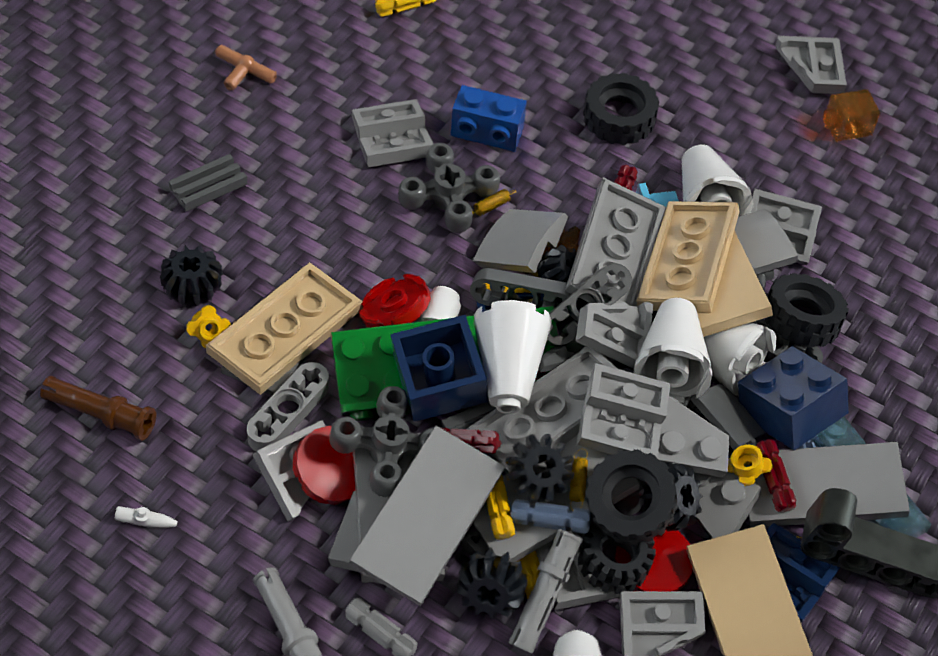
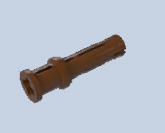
[40,376,157,441]

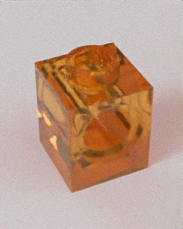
[823,89,880,142]

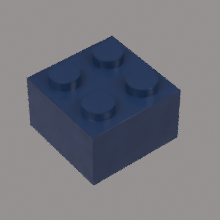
[390,315,488,422]
[737,346,849,451]

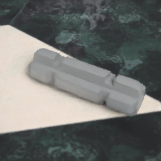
[345,598,417,656]

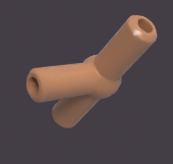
[215,45,277,90]

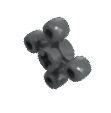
[398,143,500,233]
[329,386,434,497]

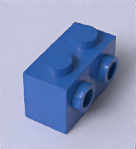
[451,85,527,152]

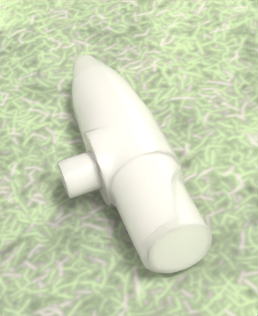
[114,506,178,528]

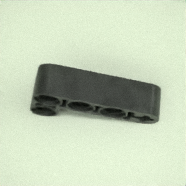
[800,488,938,599]

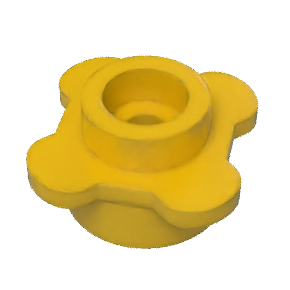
[186,305,231,348]
[728,445,772,486]

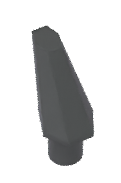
[538,346,577,372]

